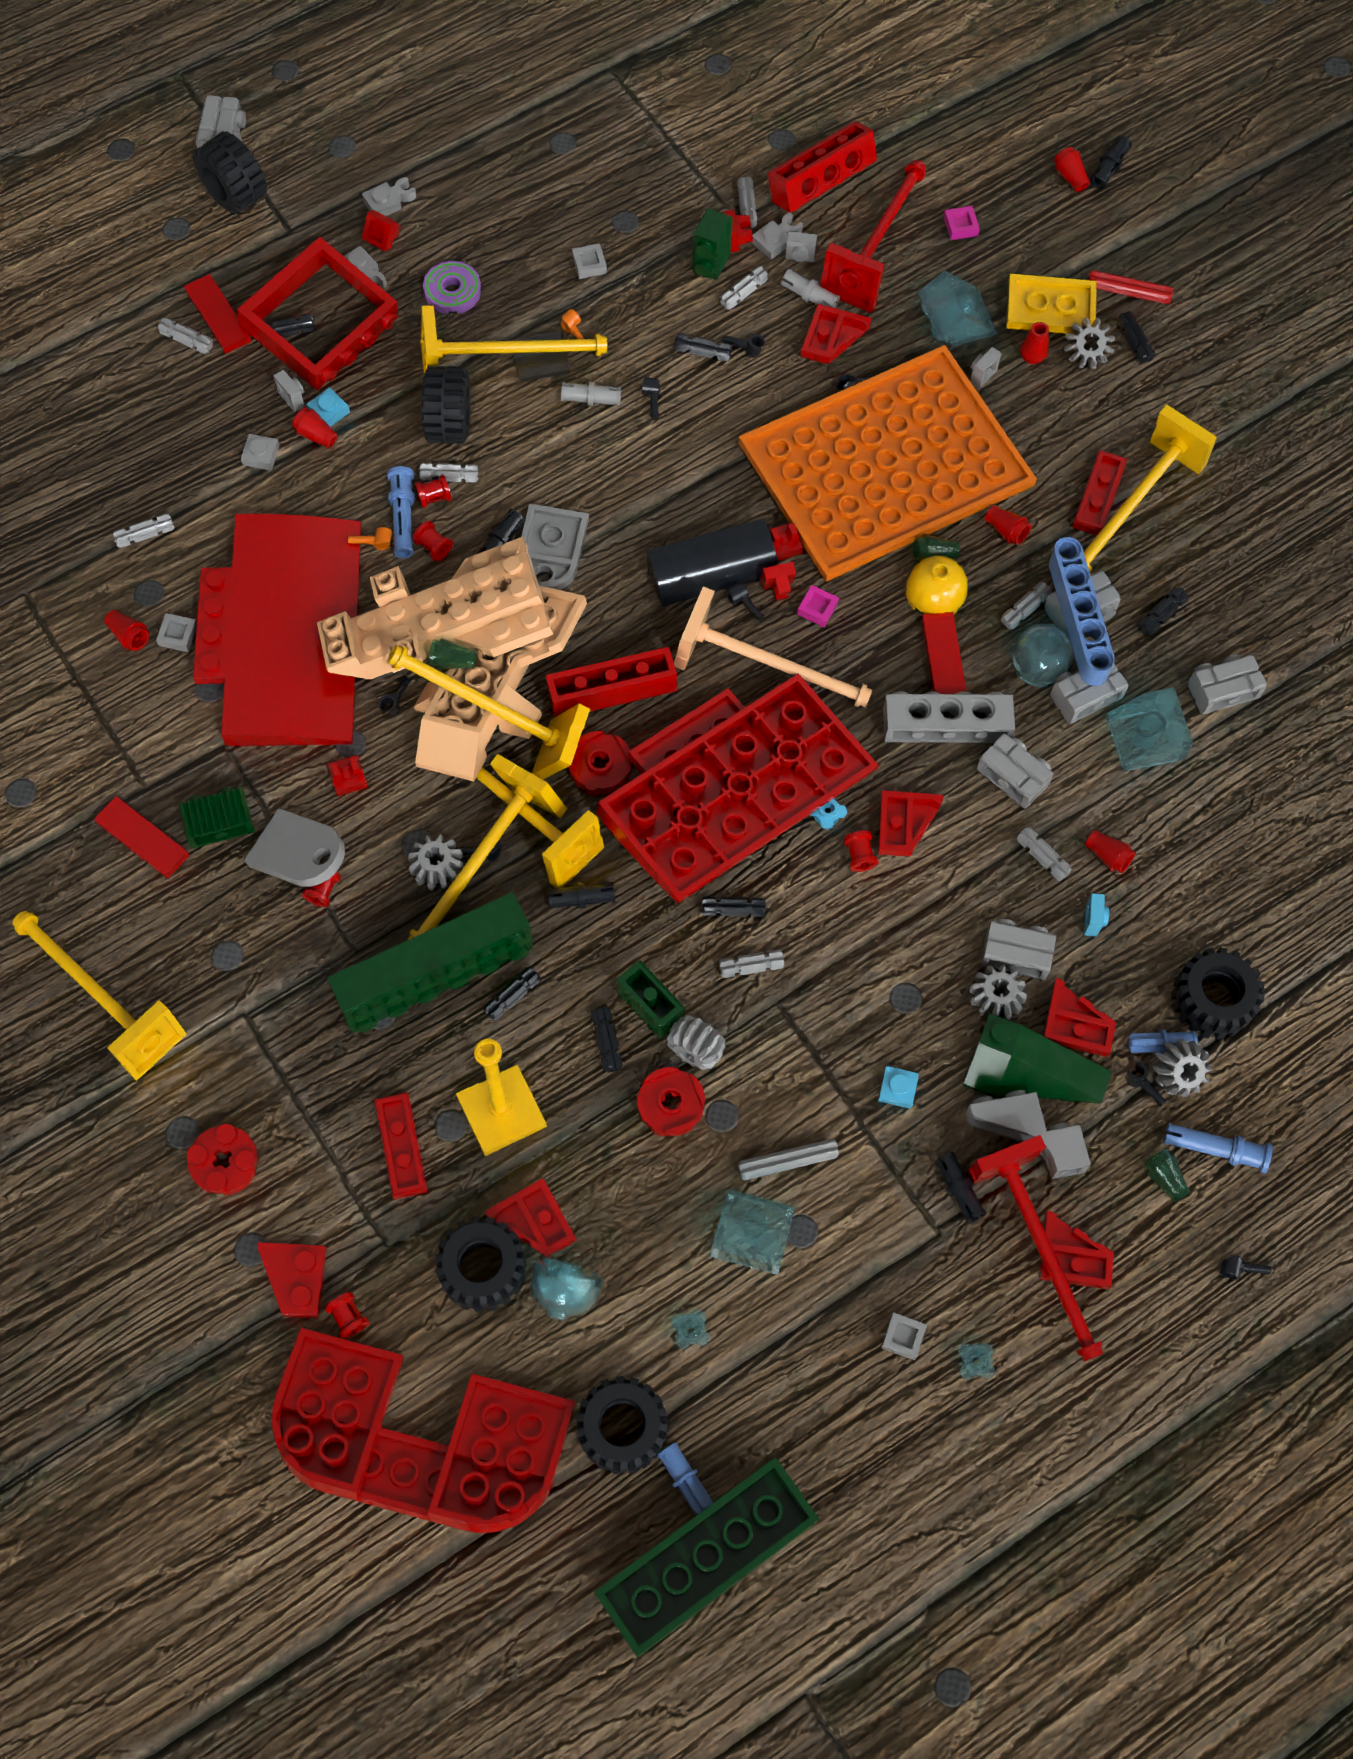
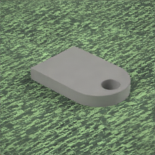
[521,503,589,590]
[244,808,345,887]

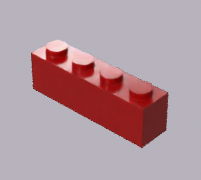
[546,647,677,718]

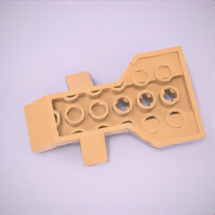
[317,536,553,680]
[414,586,587,781]

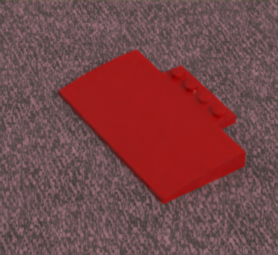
[193,514,362,746]
[596,673,879,903]

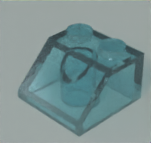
[918,271,997,346]
[1106,687,1193,771]
[711,1189,795,1275]

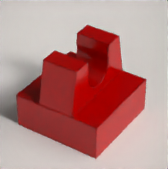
[723,209,753,252]
[362,210,401,251]
[768,523,803,561]
[760,562,796,601]
[327,755,368,797]

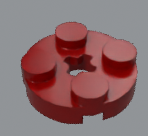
[568,731,632,796]
[637,1067,705,1136]
[187,1124,258,1195]

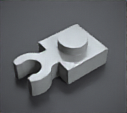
[362,177,416,216]
[751,213,803,260]
[344,246,387,288]

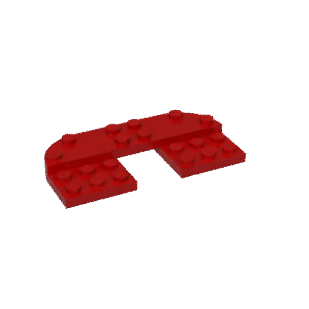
[272,1328,575,1533]

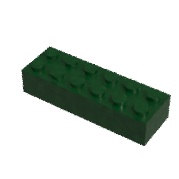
[327,892,533,1033]
[594,1457,820,1659]

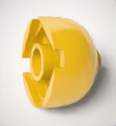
[906,556,968,615]

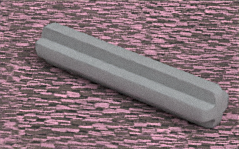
[738,1139,839,1180]

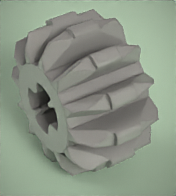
[1064,318,1115,369]
[408,834,464,891]
[969,964,1027,1020]
[667,1015,726,1070]
[1152,1038,1213,1098]

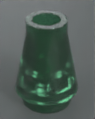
[912,534,960,561]
[429,638,478,670]
[1144,1149,1191,1203]

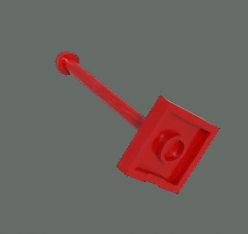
[820,160,926,313]
[965,1135,1104,1362]

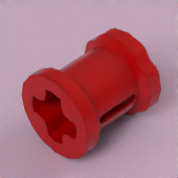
[414,474,452,508]
[412,521,453,562]
[843,831,879,872]
[301,872,341,907]
[324,1292,370,1339]

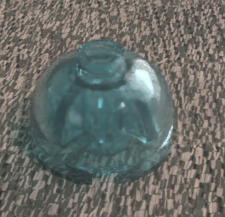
[1011,623,1075,687]
[531,1258,604,1321]

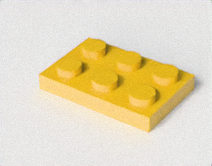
[1006,274,1097,334]

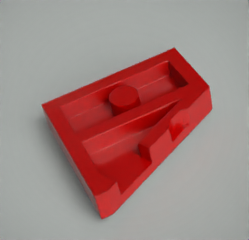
[485,1178,578,1258]

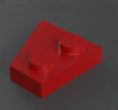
[801,304,872,365]
[878,790,944,857]
[1043,978,1116,1057]
[1039,1211,1114,1290]
[257,1242,327,1319]

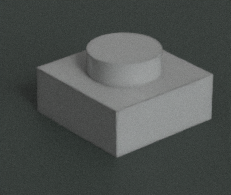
[785,231,817,263]
[572,243,607,279]
[970,347,1002,389]
[274,370,305,413]
[241,434,280,471]
[156,613,197,652]
[881,1312,927,1361]

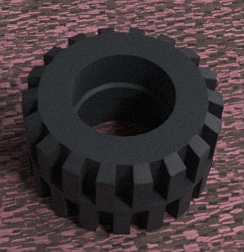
[193,131,267,215]
[422,366,471,444]
[1171,948,1265,1039]
[435,1216,526,1312]
[576,1376,668,1475]

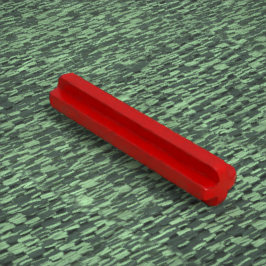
[1088,270,1173,304]

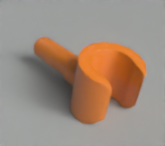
[561,309,585,339]
[348,527,392,551]

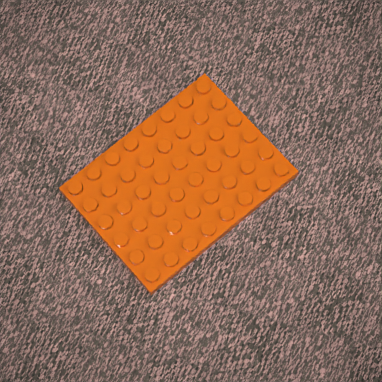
[738,345,1037,582]

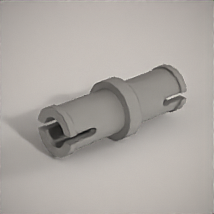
[781,269,840,308]
[561,381,621,406]

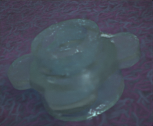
[672,1311,710,1350]
[958,1343,995,1380]

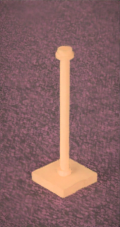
[674,587,872,707]

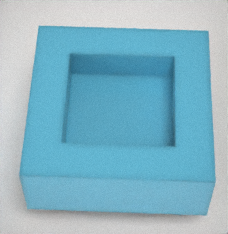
[307,387,350,427]
[1084,893,1109,937]
[878,1066,919,1109]

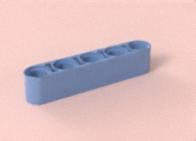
[1049,537,1115,686]

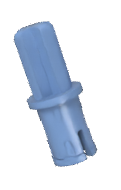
[1128,1029,1198,1054]
[658,1442,713,1515]

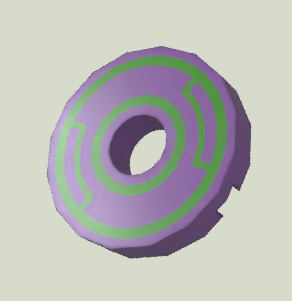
[423,261,481,314]

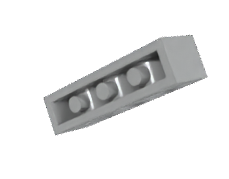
[883,691,1015,743]

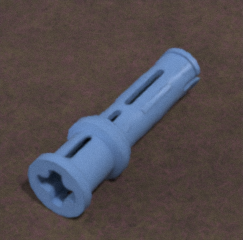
[387,466,415,558]
[1164,1123,1273,1174]

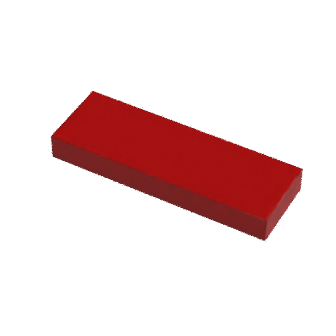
[184,274,251,354]
[1072,450,1127,536]
[921,612,967,694]
[94,796,190,879]
[374,1092,428,1200]

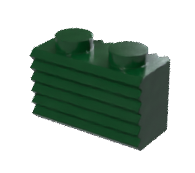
[692,209,733,280]
[179,787,255,849]
[617,960,685,1039]

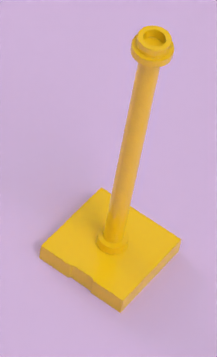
[421,306,607,373]
[1084,404,1217,572]
[387,645,590,780]
[408,754,567,940]
[476,767,604,888]
[12,911,187,1081]
[456,1038,547,1156]

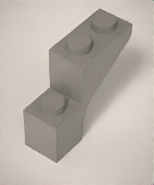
[965,1090,1091,1179]

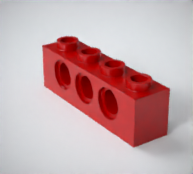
[768,121,877,213]

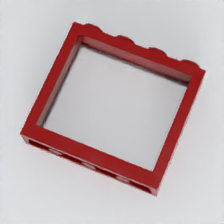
[237,237,398,391]

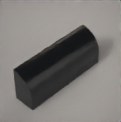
[647,518,778,607]

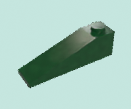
[962,1014,1112,1104]

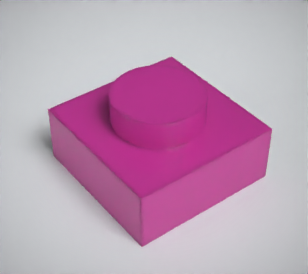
[943,206,980,240]
[797,585,839,628]

